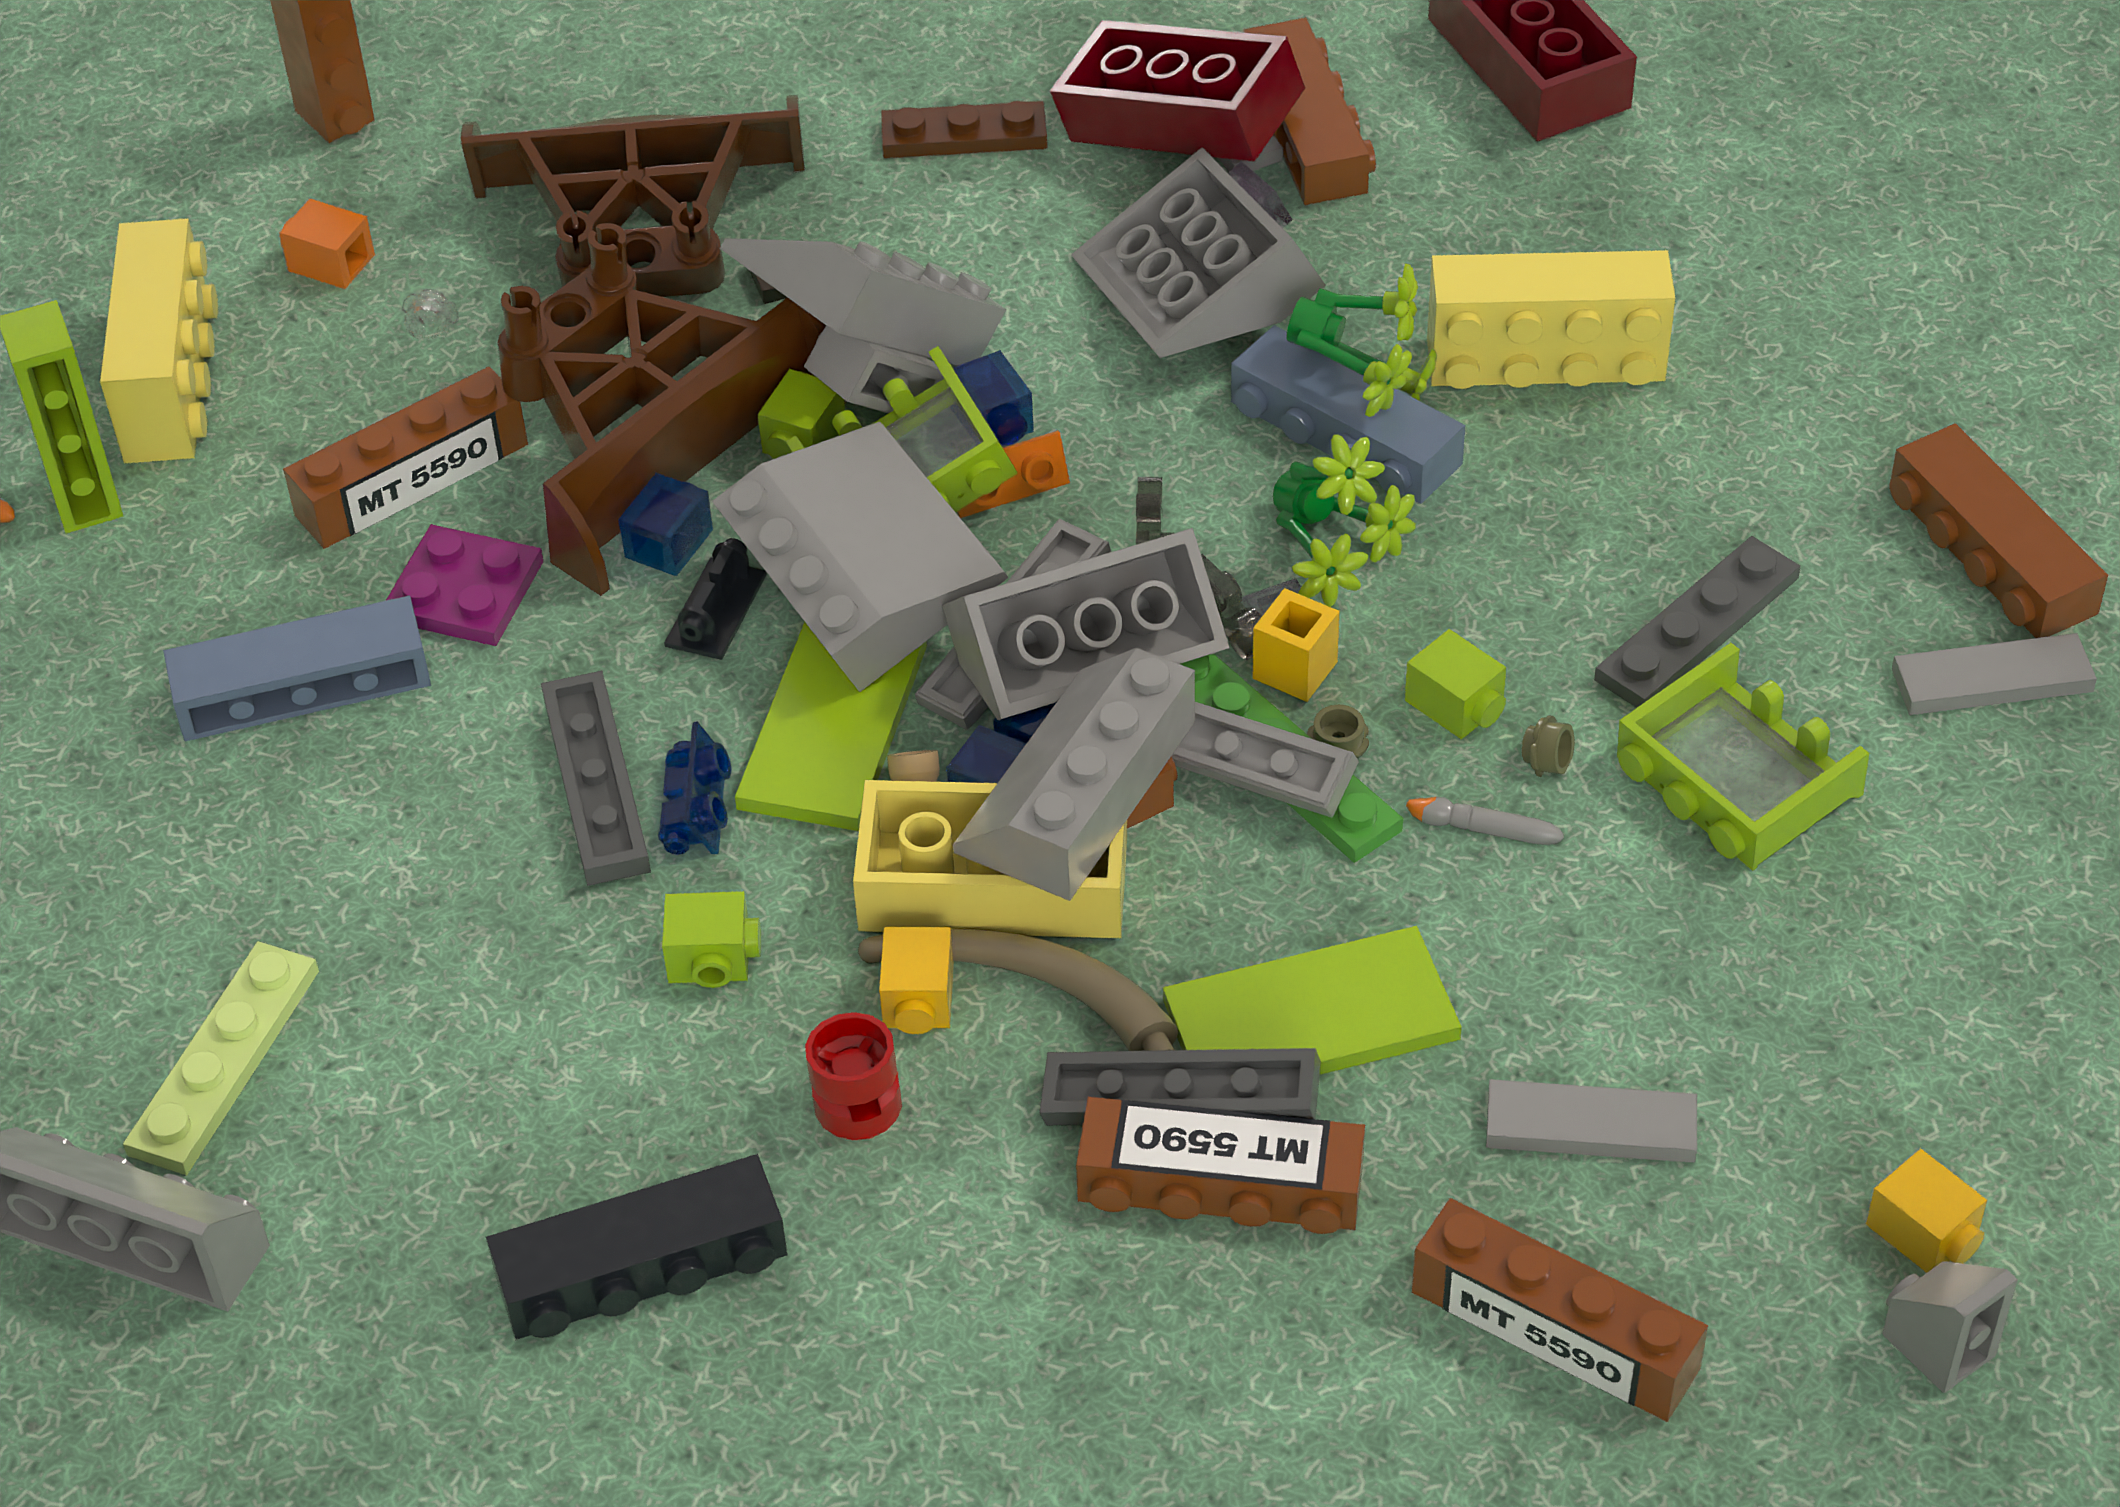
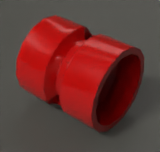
[805,1012,902,1140]

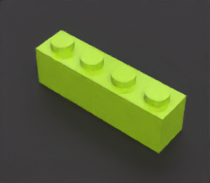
[0,300,124,534]

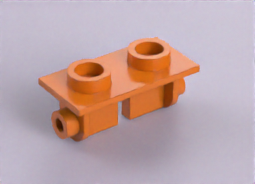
[957,431,1070,518]

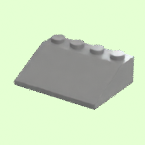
[1071,148,1326,358]
[720,238,1007,369]
[712,422,1008,692]

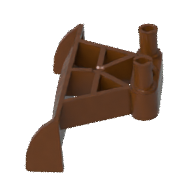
[461,95,805,297]
[497,223,848,596]

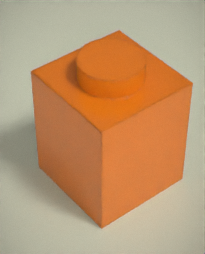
[279,198,375,289]

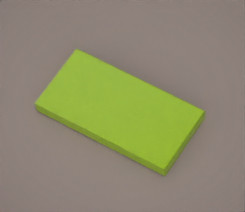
[735,621,927,831]
[1163,925,1462,1075]

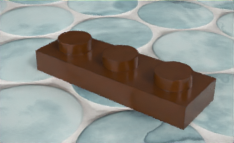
[881,101,1048,159]

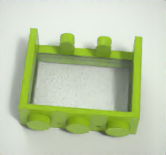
[786,346,1018,512]
[1617,642,1870,871]

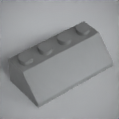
[942,528,1230,720]
[953,648,1195,901]
[0,1127,270,1312]

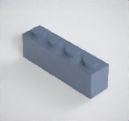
[1231,325,1465,504]
[163,595,431,742]

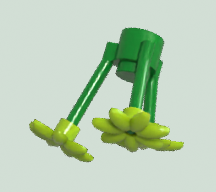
[1286,264,1437,417]
[1273,434,1416,607]

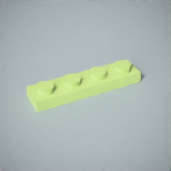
[123,941,319,1176]

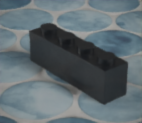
[486,1154,788,1340]

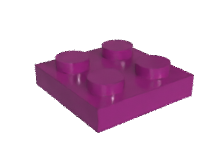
[386,524,544,646]

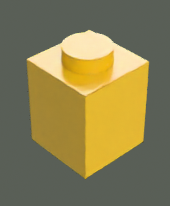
[1253,588,1340,702]
[879,927,954,1034]
[1866,1148,1987,1273]

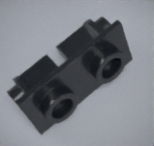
[664,538,767,660]

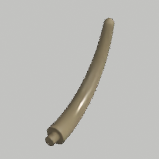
[858,929,1178,1051]

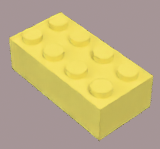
[100,218,218,463]
[1427,250,1675,389]
[853,780,1127,938]

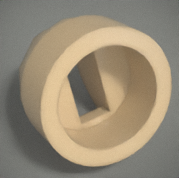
[887,750,940,782]

